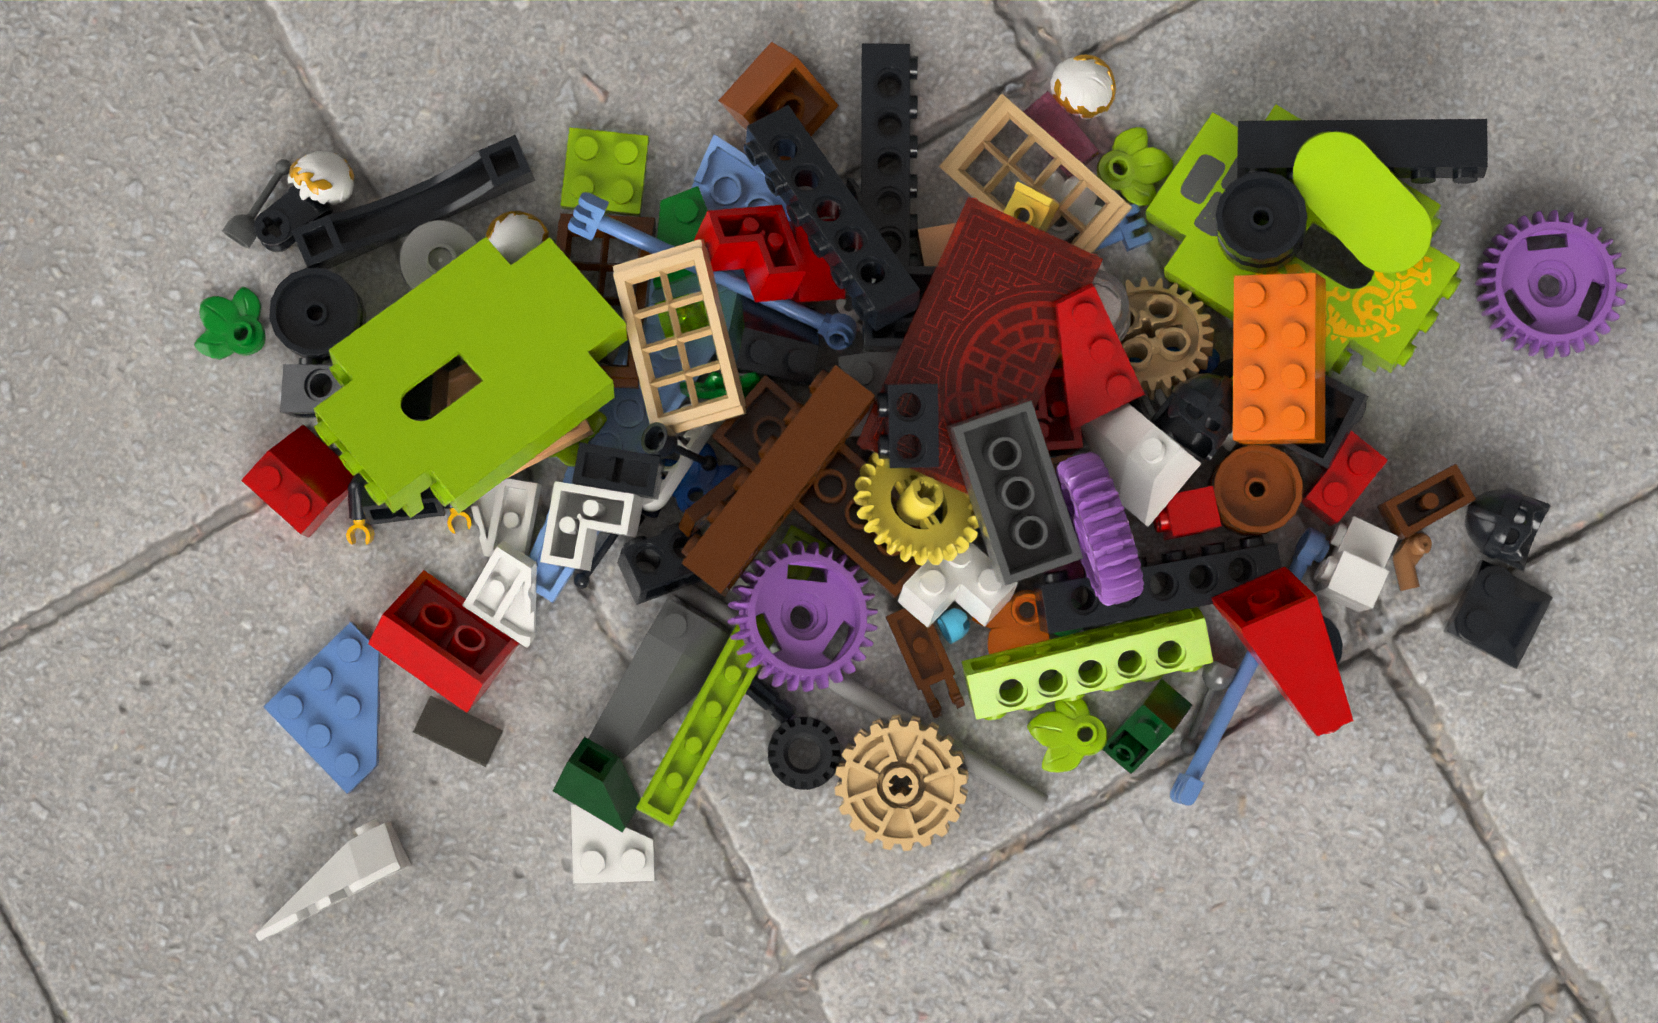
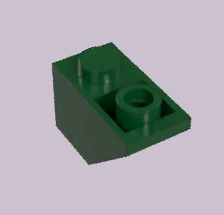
[1102,679,1193,774]
[553,736,640,833]

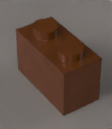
[1377,464,1476,541]

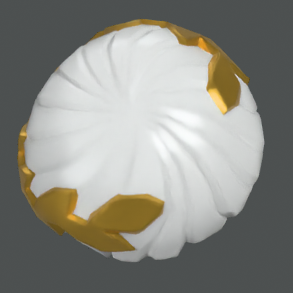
[1050,54,1116,120]
[288,151,354,205]
[485,211,549,265]

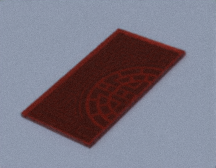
[856,197,1103,494]

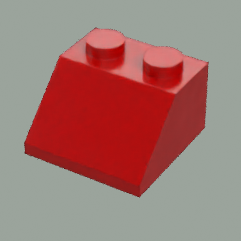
[241,425,354,538]

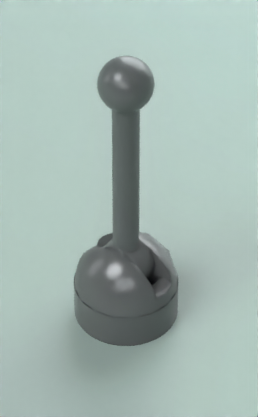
[222,159,291,249]
[1180,660,1237,754]

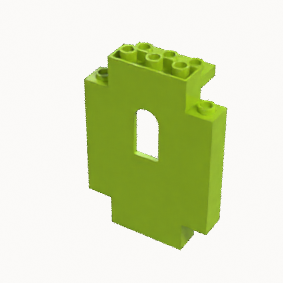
[313,237,627,518]

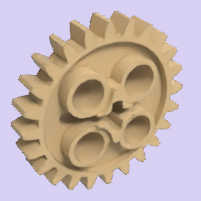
[1121,277,1214,400]

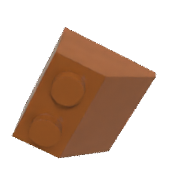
[718,42,839,160]

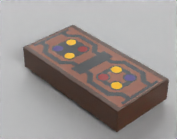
[679,465,747,538]

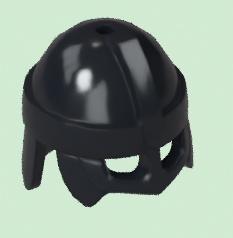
[1150,373,1233,462]
[1465,488,1551,571]

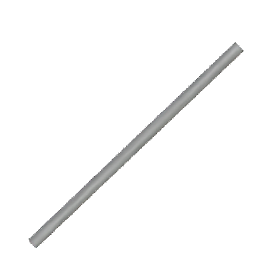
[637,561,1049,813]

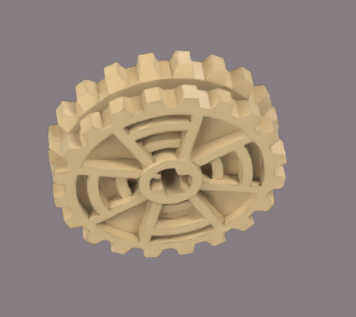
[834,714,969,851]

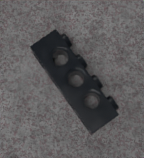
[280,358,449,420]

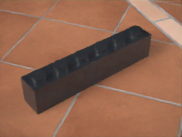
[1237,119,1488,184]

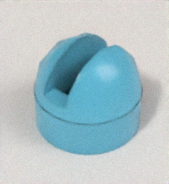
[936,608,970,644]

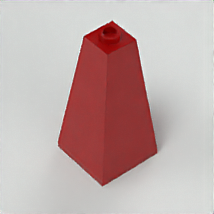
[1212,567,1354,737]

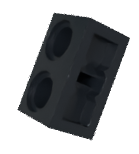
[877,382,939,468]
[572,442,666,500]
[617,522,703,605]

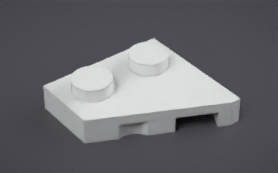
[471,478,542,558]
[462,540,537,648]
[571,805,655,884]

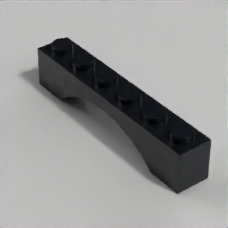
[291,135,535,270]

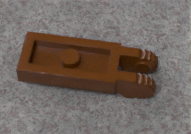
[885,608,965,719]

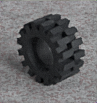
[768,717,841,790]

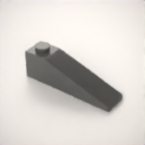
[588,598,731,759]

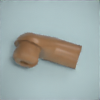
[1392,533,1432,591]

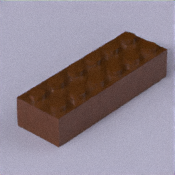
[681,365,875,597]
[712,375,928,599]

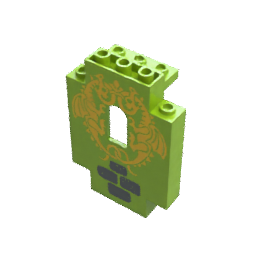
[1146,104,1462,377]

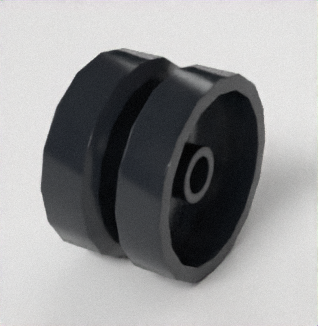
[1216,171,1307,273]
[269,268,366,363]

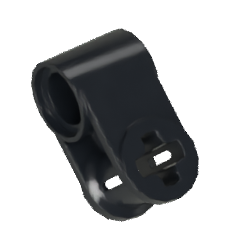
[254,185,333,252]

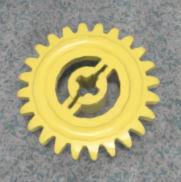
[854,452,979,566]

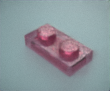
[1023,91,1100,179]

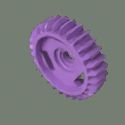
[1475,210,1628,359]
[1056,452,1144,606]
[727,541,878,692]

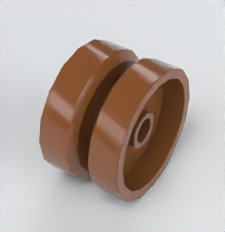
[1207,444,1303,536]

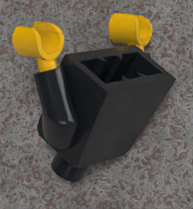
[346,473,472,545]

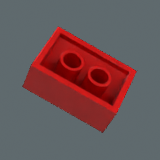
[368,570,520,713]

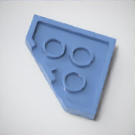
[263,622,381,794]

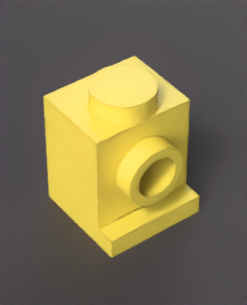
[1000,181,1060,238]

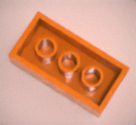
[1233,273,1326,444]

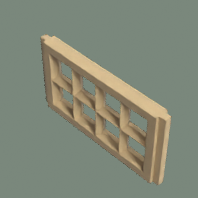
[939,94,1133,259]
[613,239,747,434]

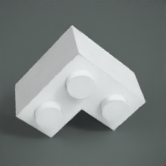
[540,481,644,571]
[1313,516,1398,612]
[898,542,1018,628]

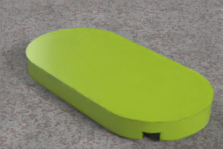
[1293,131,1432,273]

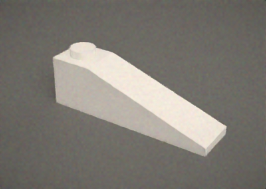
[1081,403,1201,527]
[256,819,412,941]

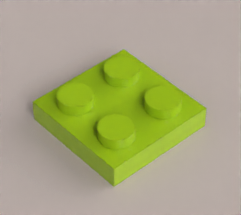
[560,127,649,217]

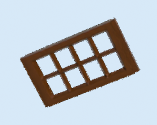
[556,213,656,389]

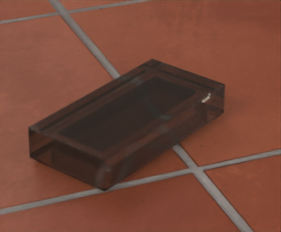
[413,695,504,767]

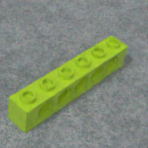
[961,607,1213,720]

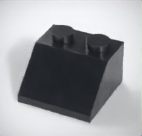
[728,293,820,386]

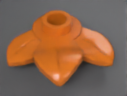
[972,590,1050,654]

